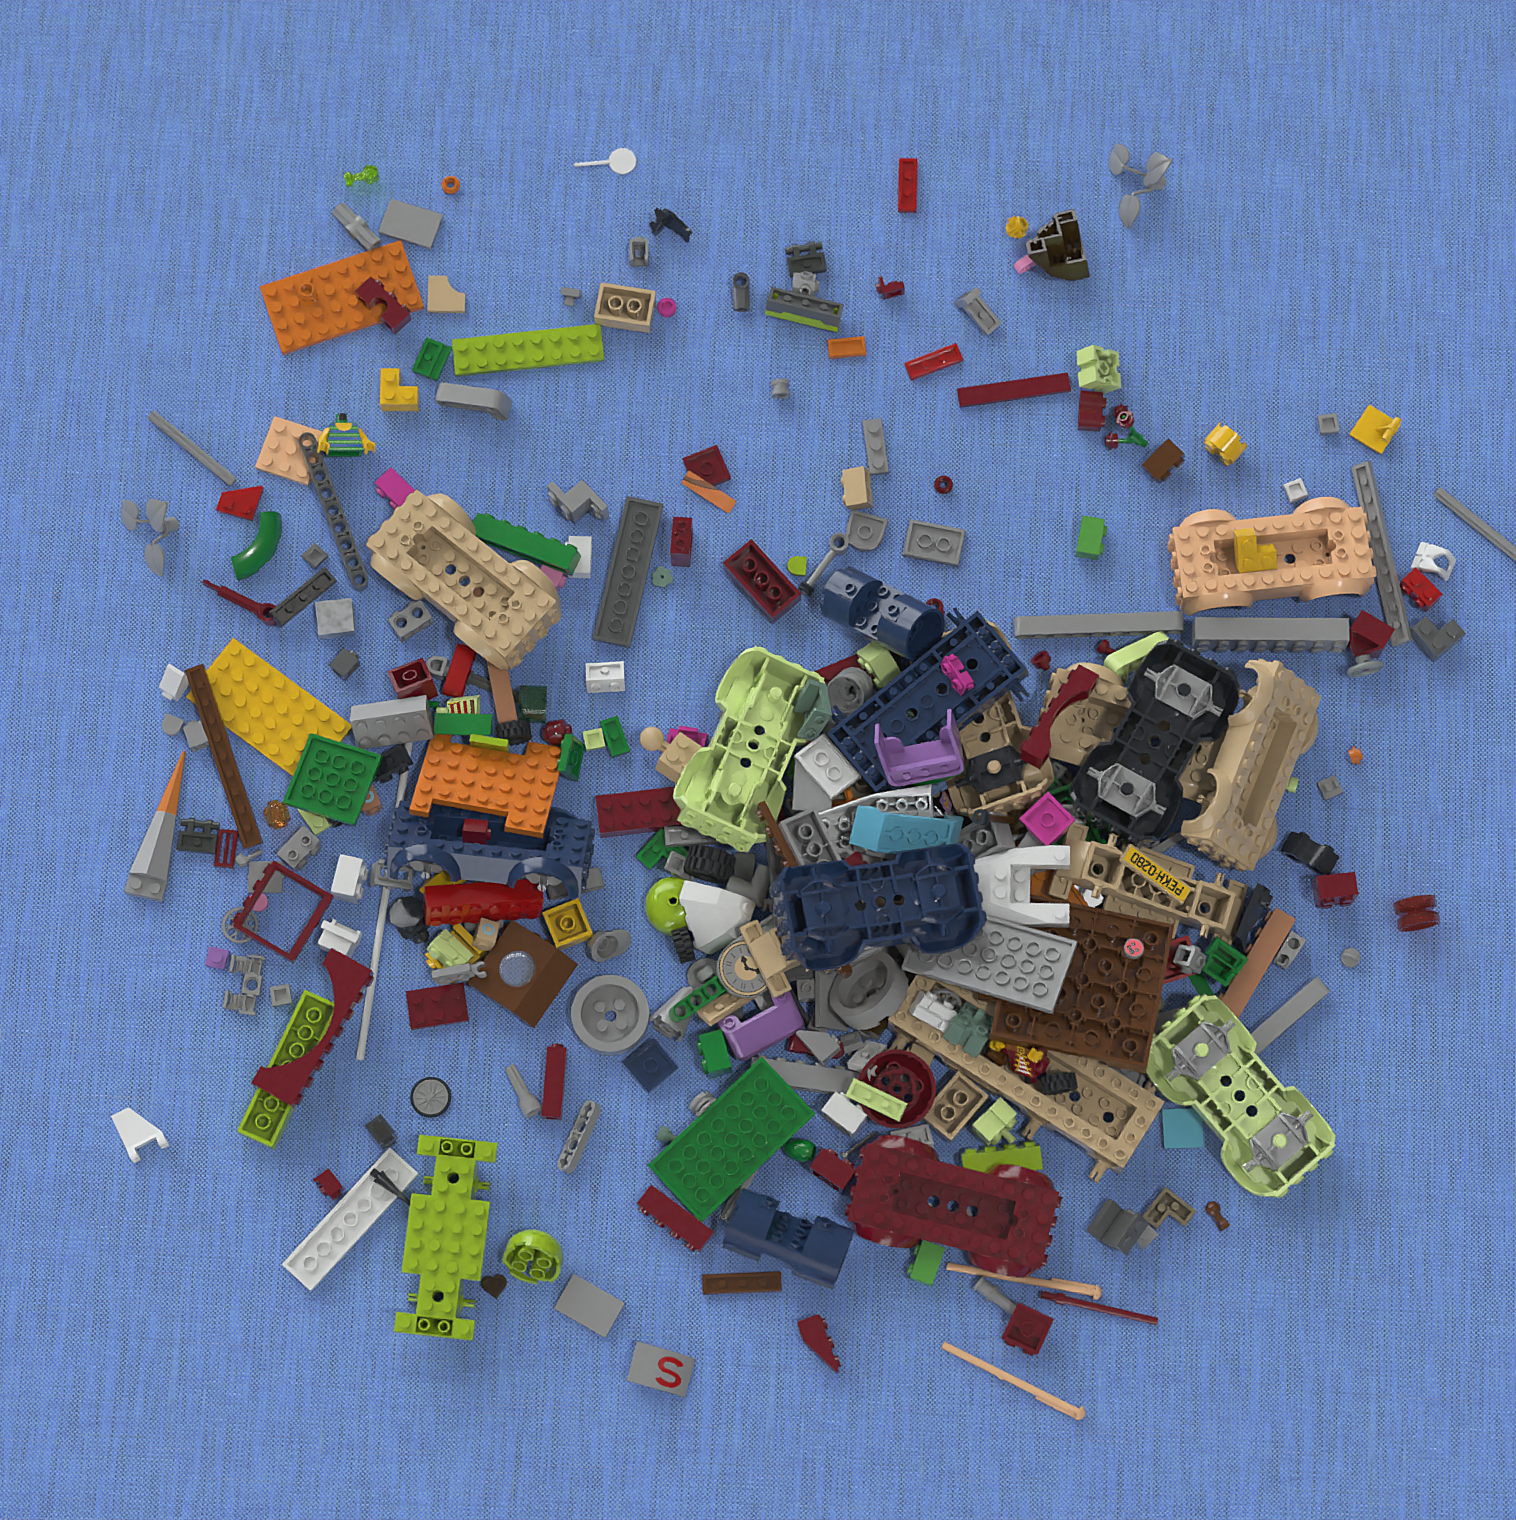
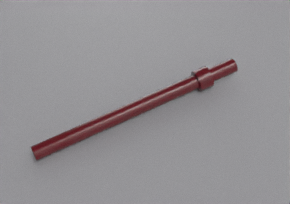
[1040,1291,1158,1325]

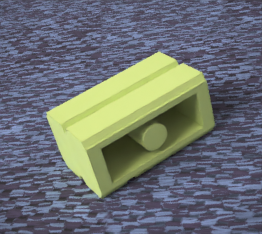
[427,929,474,968]

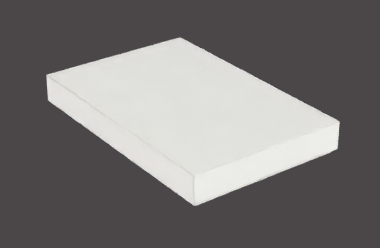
[794,733,861,800]

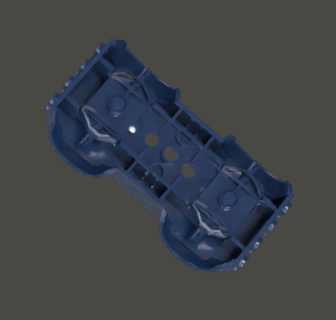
[770,843,987,971]

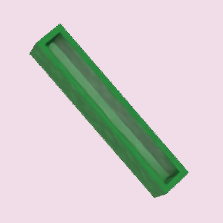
[473,513,581,576]

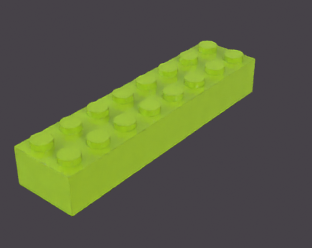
[237,990,334,1150]

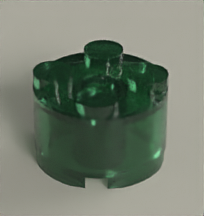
[519,685,547,724]

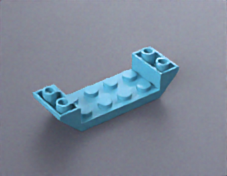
[849,805,964,854]

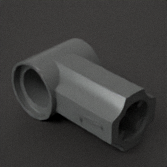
[733,272,750,312]

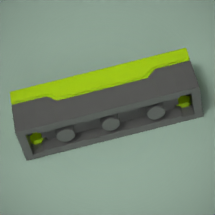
[765,287,844,332]

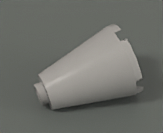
[649,986,698,1042]

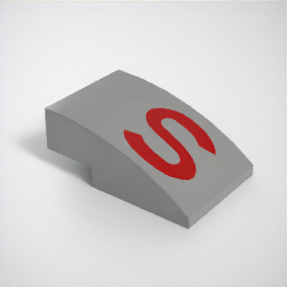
[627,1341,695,1397]

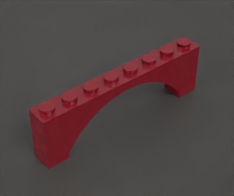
[251,948,374,1109]

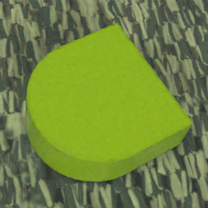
[787,556,807,577]

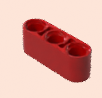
[442,643,477,698]

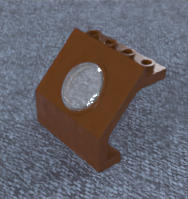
[466,920,578,1028]

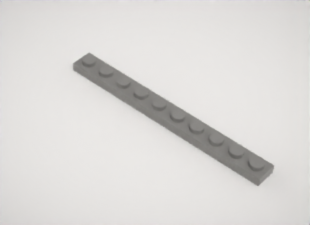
[1352,461,1412,646]

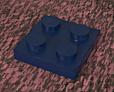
[623,1038,679,1093]

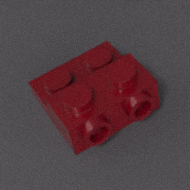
[1001,1302,1054,1356]

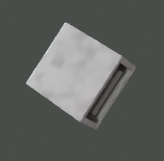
[315,598,356,639]

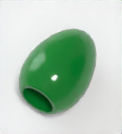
[784,1139,816,1162]

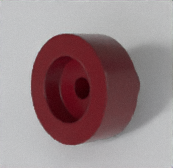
[1031,651,1051,671]

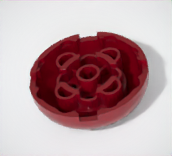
[858,1049,936,1129]

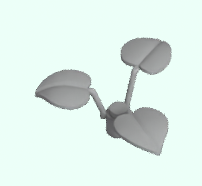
[1109,144,1173,229]
[121,499,179,576]

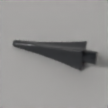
[369,1168,411,1206]

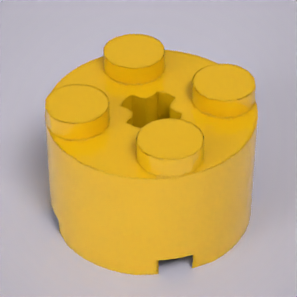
[1204,422,1248,467]

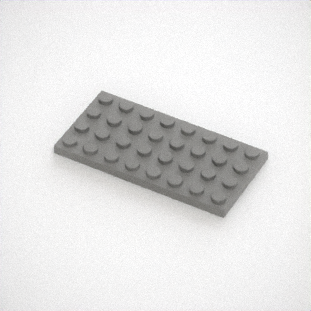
[902,915,1077,1014]

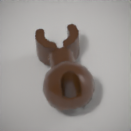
[1205,1201,1230,1232]

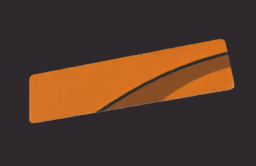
[681,471,736,513]

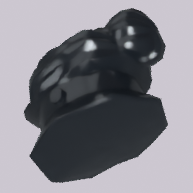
[389,896,430,944]

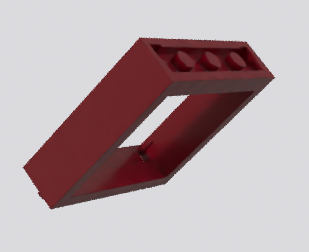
[232,860,334,964]

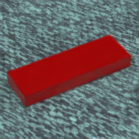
[898,158,918,213]
[904,343,963,381]

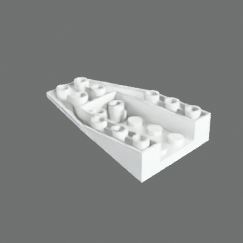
[819,784,934,864]

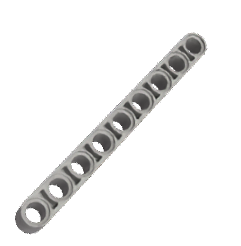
[1014,611,1184,639]
[1220,976,1330,1086]

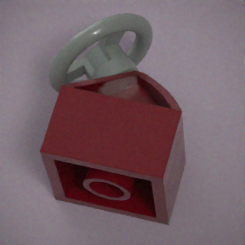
[1347,610,1395,677]

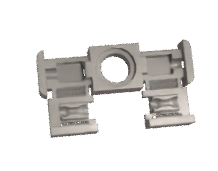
[223,954,266,1016]

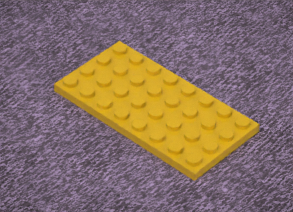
[186,638,352,777]

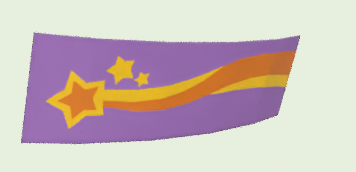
[940,790,952,815]

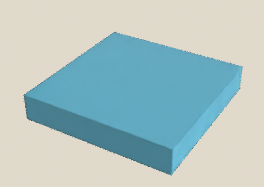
[1162,1108,1204,1149]

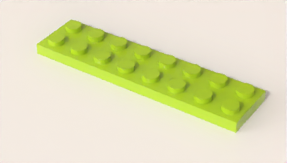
[452,324,604,377]

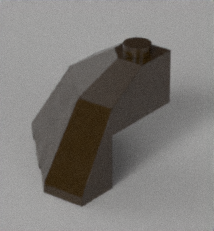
[1026,209,1090,281]

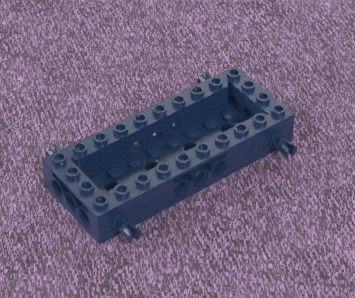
[827,607,1030,794]

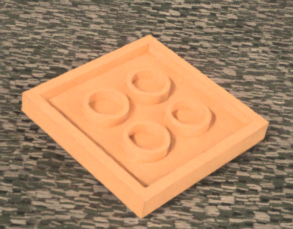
[255,416,323,486]

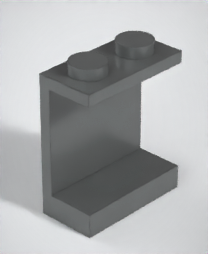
[1086,1198,1149,1255]

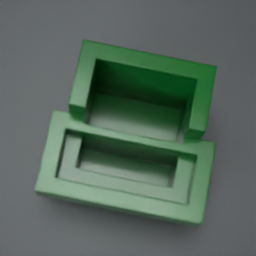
[1202,936,1249,987]

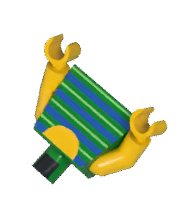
[317,413,376,457]

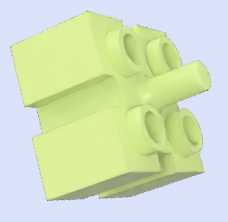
[1077,345,1121,394]
[971,1097,1017,1146]

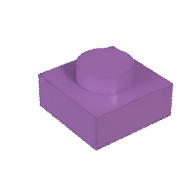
[205,946,229,970]

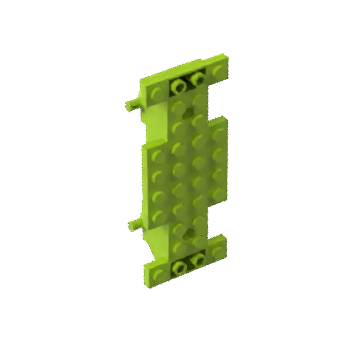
[393,1135,498,1341]

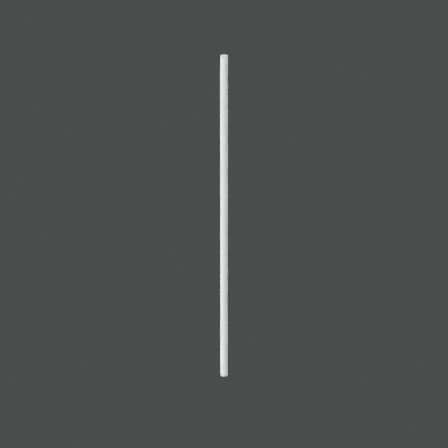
[356,742,413,1061]

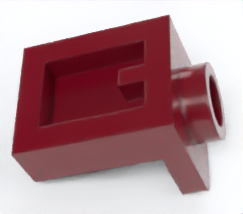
[875,276,905,300]

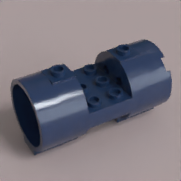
[820,566,944,662]
[722,1188,855,1290]

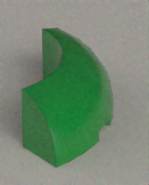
[231,511,282,581]

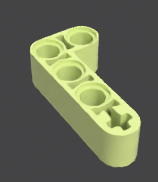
[1103,631,1169,686]

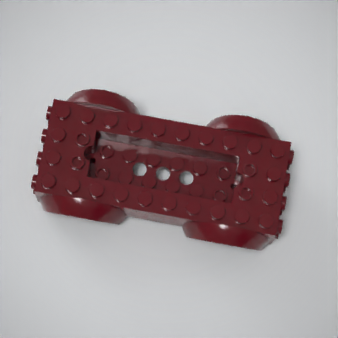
[845,1135,1062,1278]

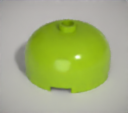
[645,877,690,936]
[502,1229,564,1285]

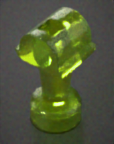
[344,164,379,187]

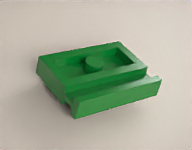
[412,337,452,382]

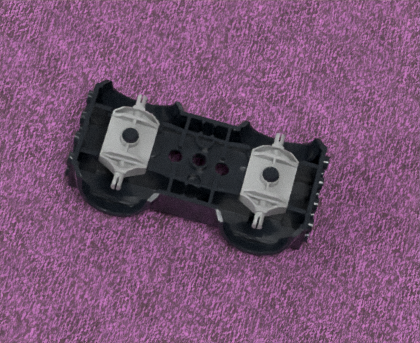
[1069,639,1240,849]

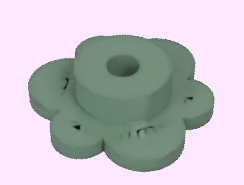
[652,566,673,588]

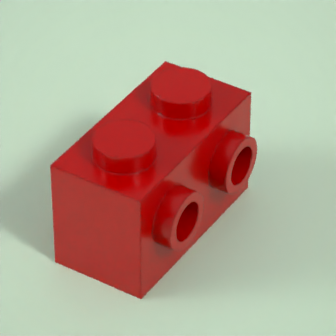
[1400,567,1442,613]

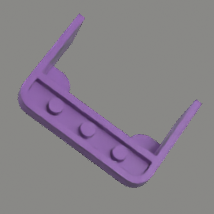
[874,709,964,786]
[715,991,804,1061]

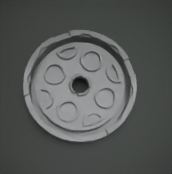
[830,952,908,1030]
[571,975,650,1056]

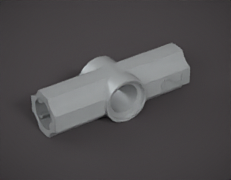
[332,202,381,252]

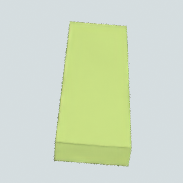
[846,1078,908,1121]

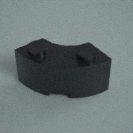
[1280,831,1339,875]

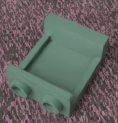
[792,679,832,741]

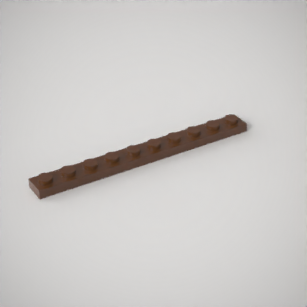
[185,664,263,850]
[756,801,853,979]

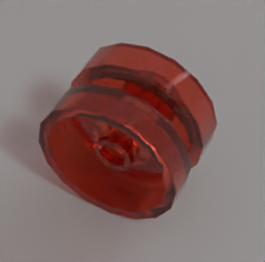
[1393,895,1441,932]

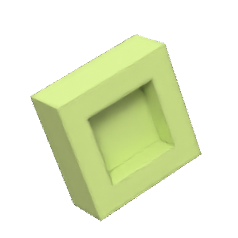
[583,728,605,752]

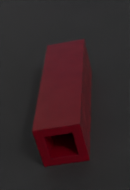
[541,1044,568,1120]

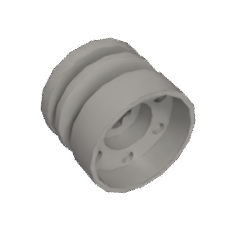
[827,667,874,715]

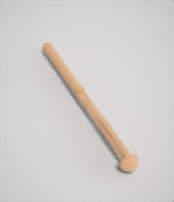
[946,1262,1102,1300]
[941,1341,1086,1420]

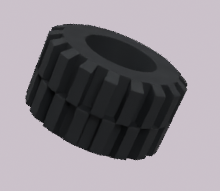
[684,845,737,884]

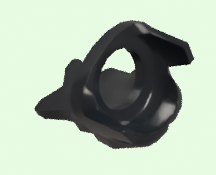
[649,208,692,243]

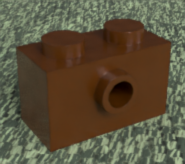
[1142,438,1185,483]

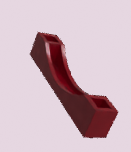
[1019,664,1099,769]

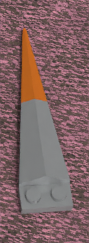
[124,751,186,902]

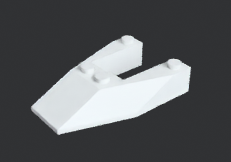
[974,845,1070,928]

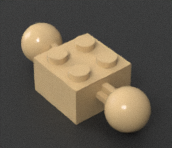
[640,726,703,783]

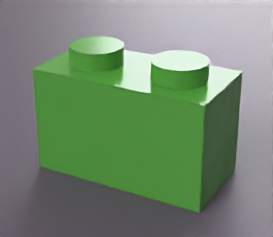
[1075,515,1108,560]
[907,1240,945,1287]

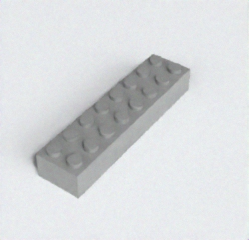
[1192,617,1349,653]
[778,807,884,965]

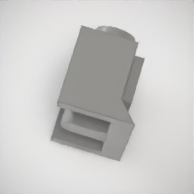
[370,859,413,892]

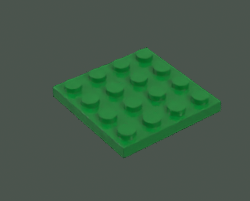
[283,733,383,827]

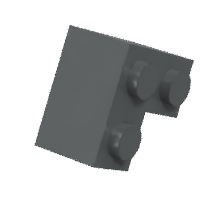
[1410,616,1466,662]

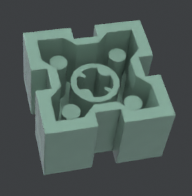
[943,1001,994,1058]

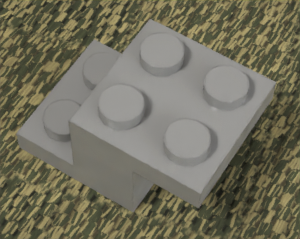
[547,480,609,524]

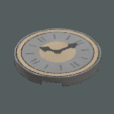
[717,940,768,998]

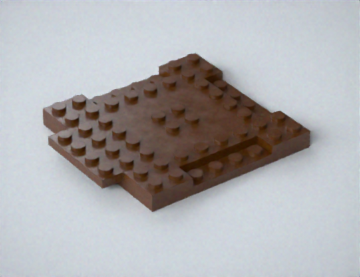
[977,894,1174,1073]

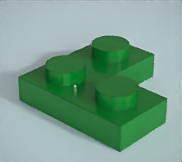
[636,828,688,870]

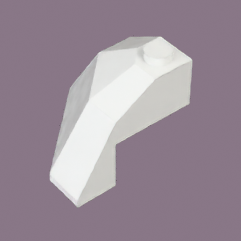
[679,880,756,955]

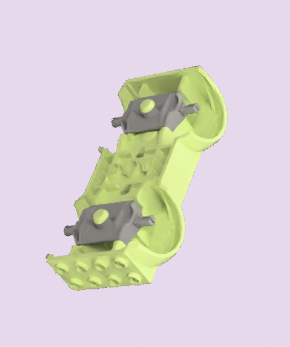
[1146,994,1336,1198]

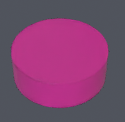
[657,298,676,318]

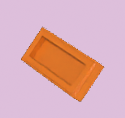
[827,336,866,359]

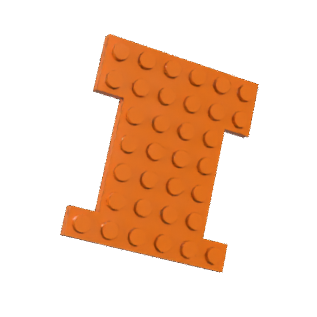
[409,734,562,838]

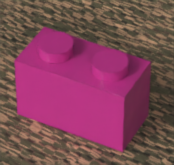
[375,467,415,510]

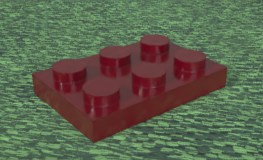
[406,982,469,1030]

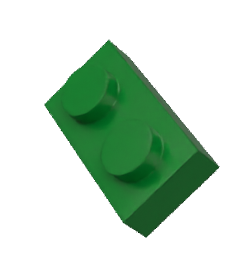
[600,715,630,758]

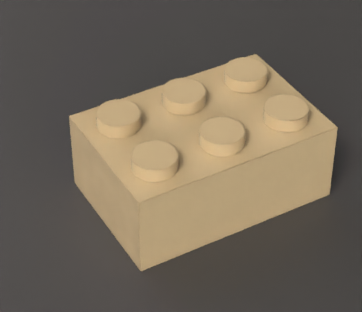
[594,282,657,333]
[922,1071,989,1144]

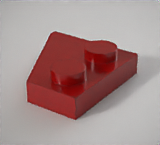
[216,486,264,522]

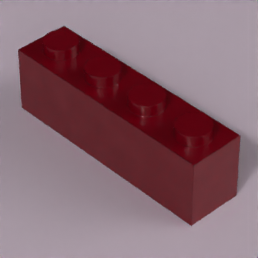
[637,1184,714,1253]

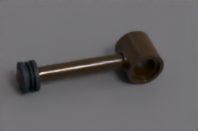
[973,809,1028,835]

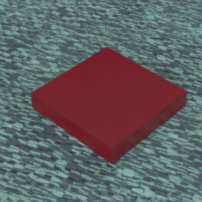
[682,445,731,486]

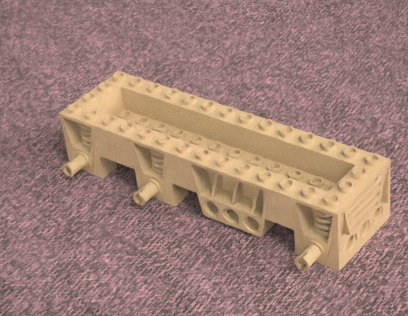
[887,974,1165,1183]

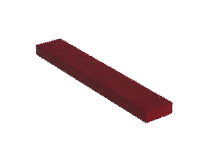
[957,372,1071,408]

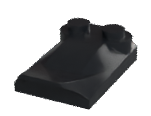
[1232,883,1273,955]

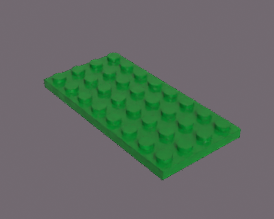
[648,1057,816,1223]

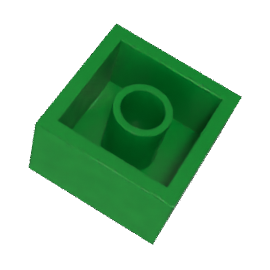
[696,1029,732,1079]

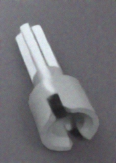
[505,1064,542,1118]

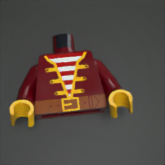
[989,1041,1051,1084]

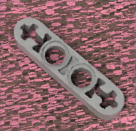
[557,1100,601,1174]

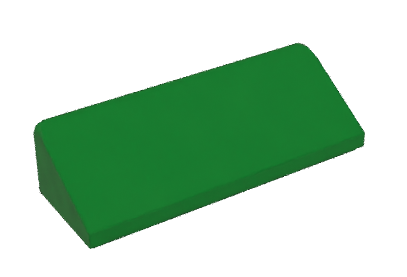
[434,713,493,736]

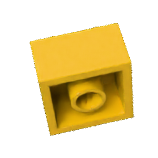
[542,898,593,951]

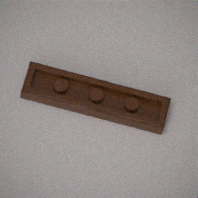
[702,1271,782,1295]

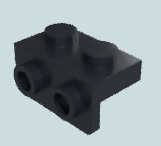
[375,744,414,783]

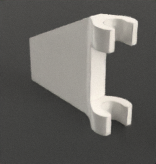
[111,1107,169,1163]

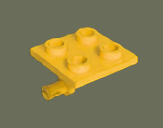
[1349,404,1402,455]

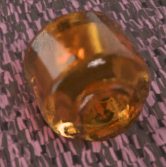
[263,800,291,830]

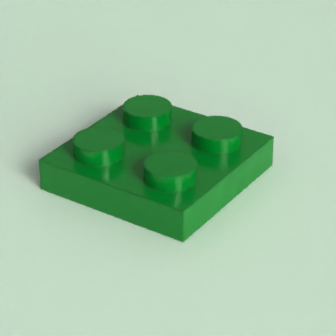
[557,734,585,782]

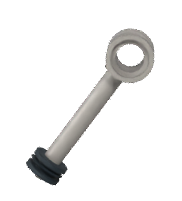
[798,533,849,597]

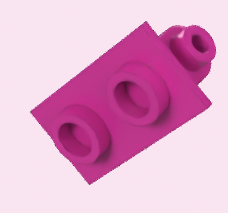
[940,654,974,696]

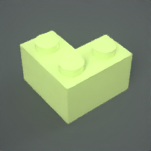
[856,642,902,689]

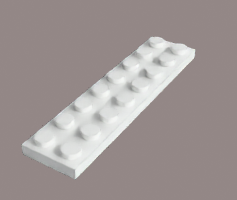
[282,1147,419,1291]

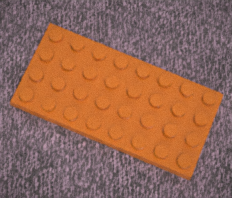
[260,240,425,355]

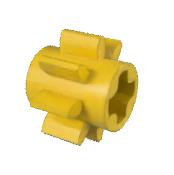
[1005,215,1029,239]

